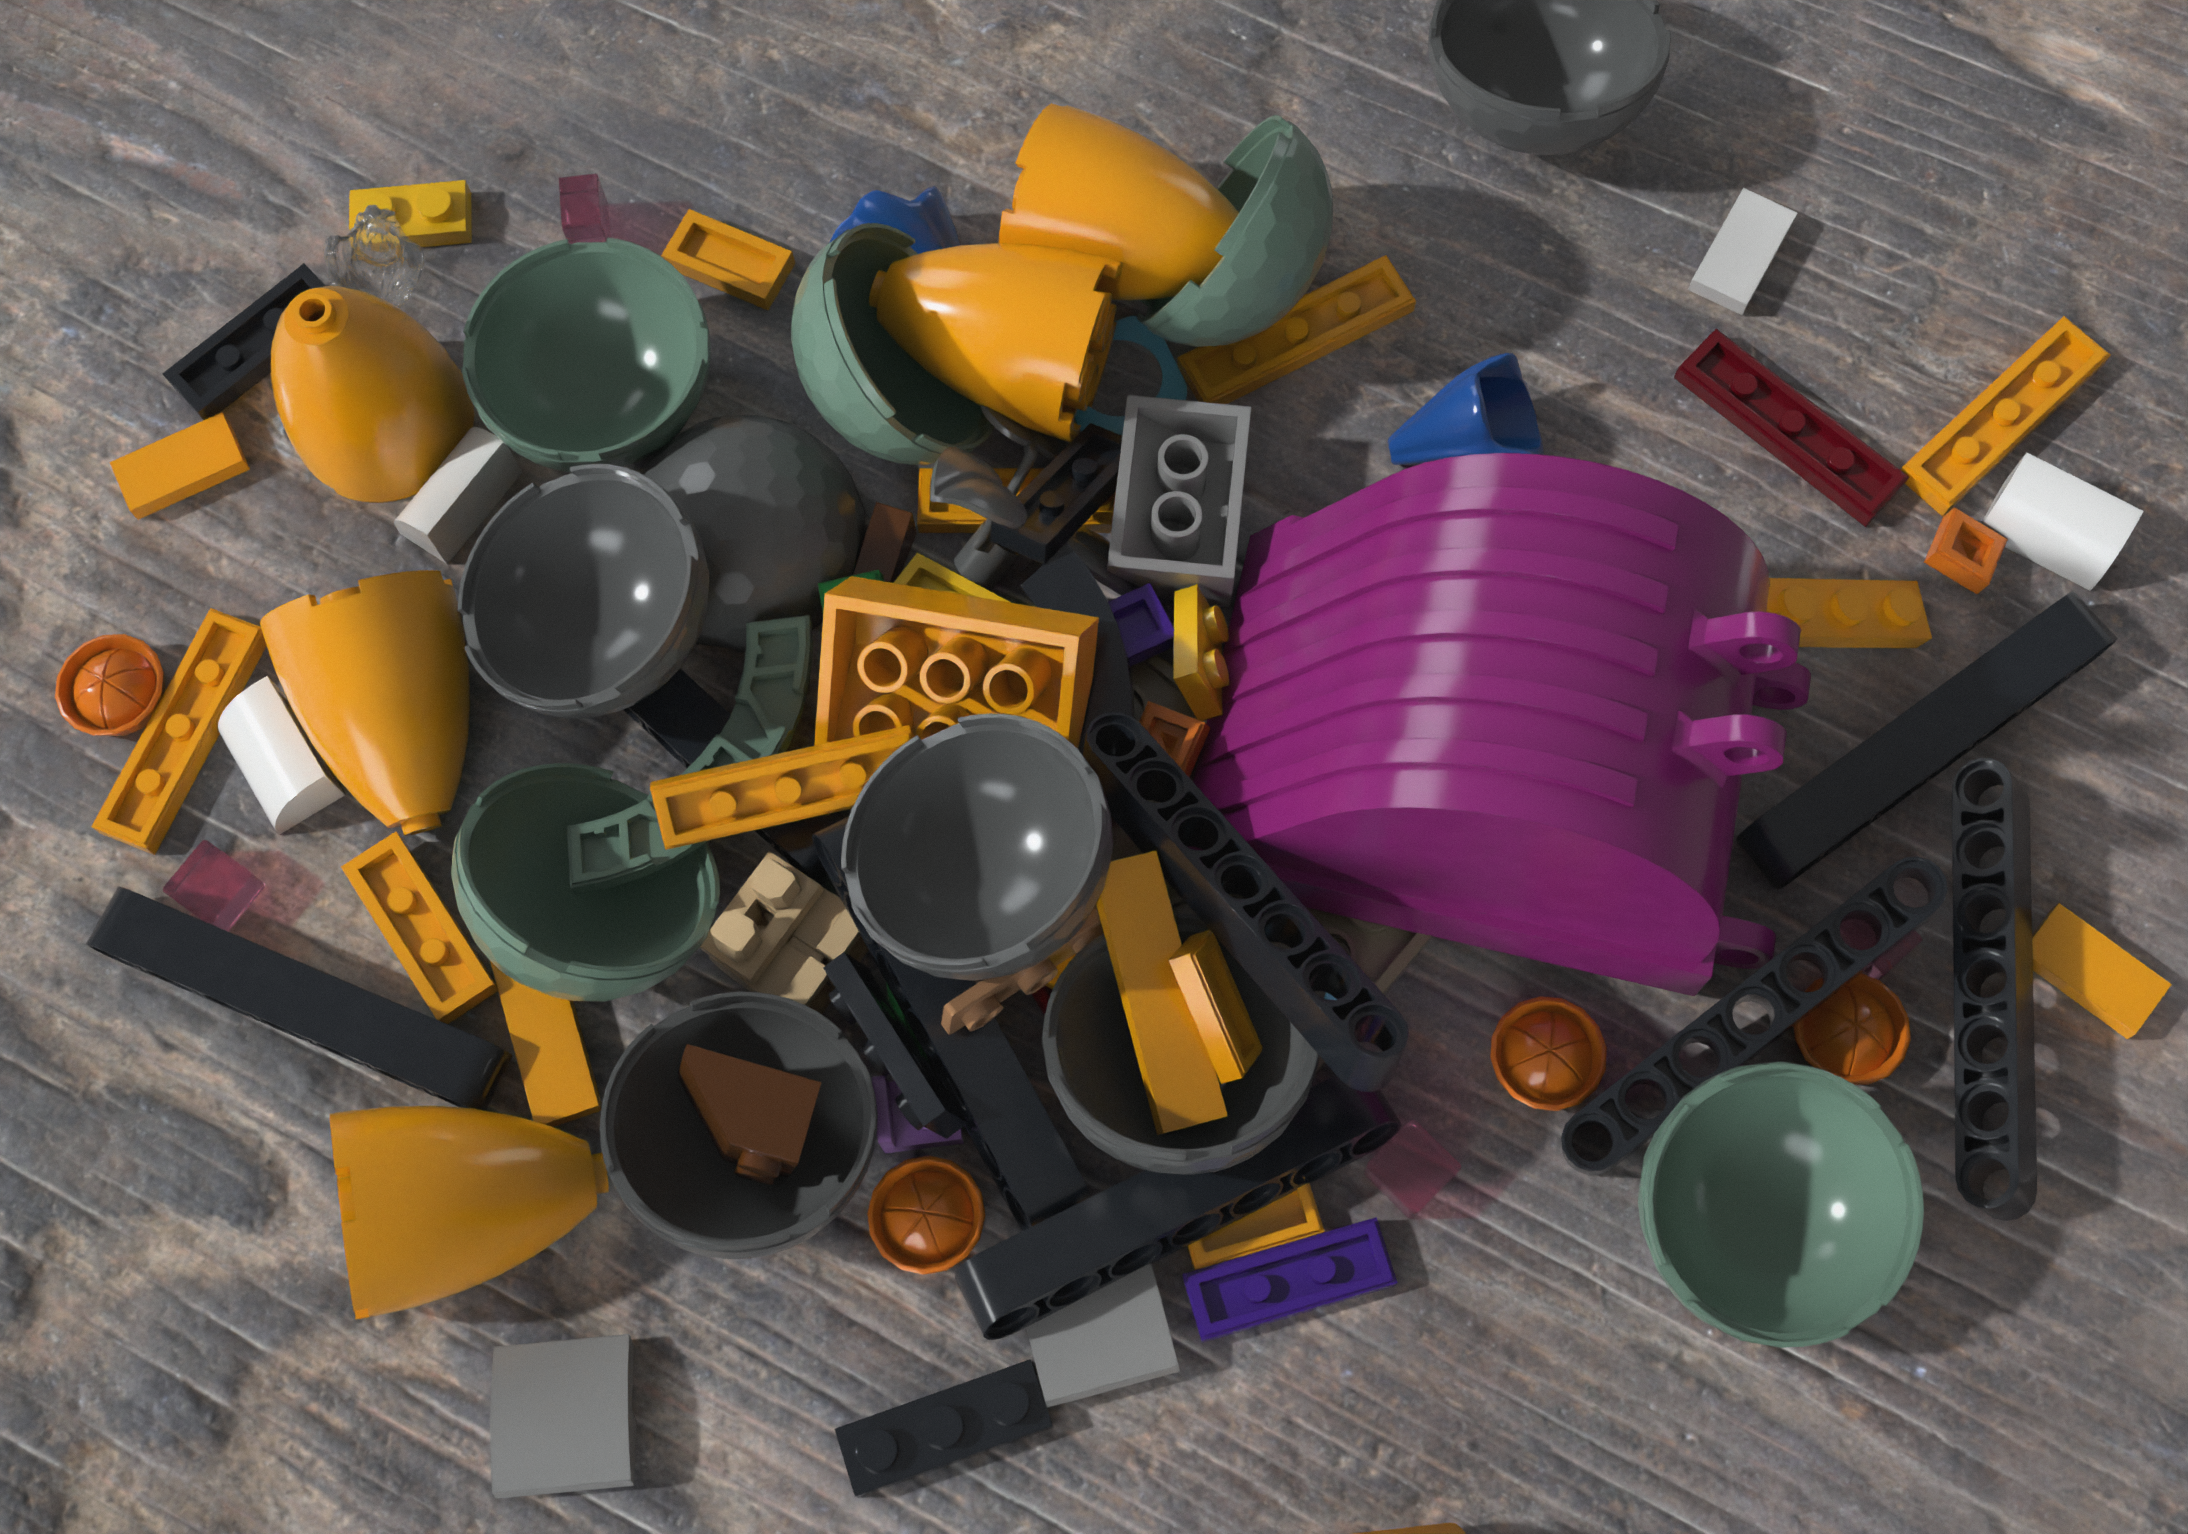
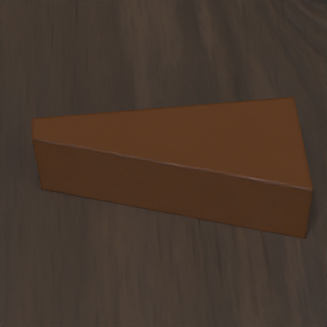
[853,502,917,583]

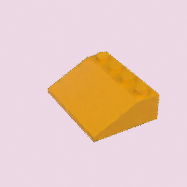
[814,576,1099,748]

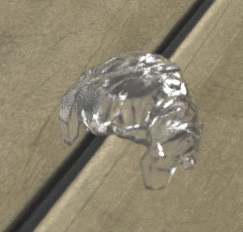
[323,205,425,308]

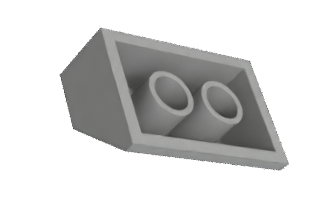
[1107,395,1251,607]

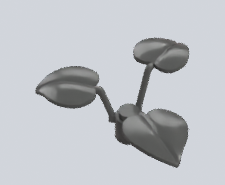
[930,405,1140,596]

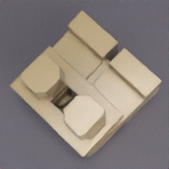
[700,851,869,1014]

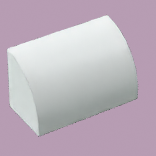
[394,427,522,565]
[1982,452,2144,591]
[218,676,345,835]

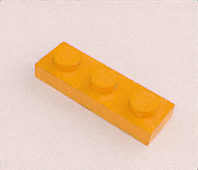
[1766,578,1932,648]
[341,831,498,1024]

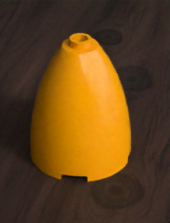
[999,103,1239,300]
[869,243,1123,443]
[271,286,474,503]
[260,570,470,836]
[330,1106,609,1319]

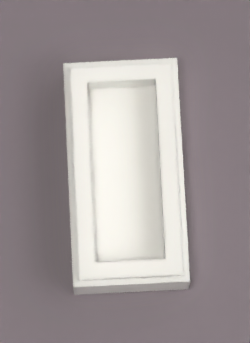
[1688,188,1797,315]

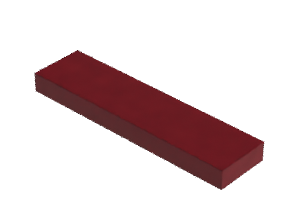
[1674,329,1909,527]

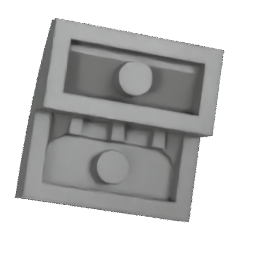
[1026,1263,1180,1408]
[490,1334,637,1499]

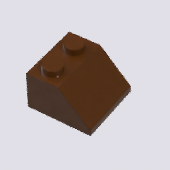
[678,1044,822,1185]

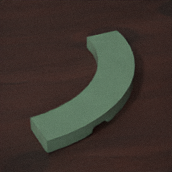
[567,615,813,895]

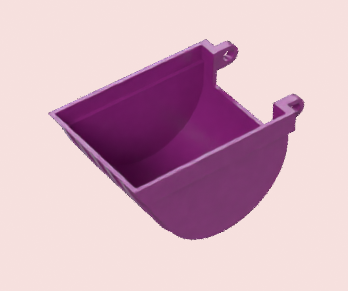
[1187,453,1811,996]

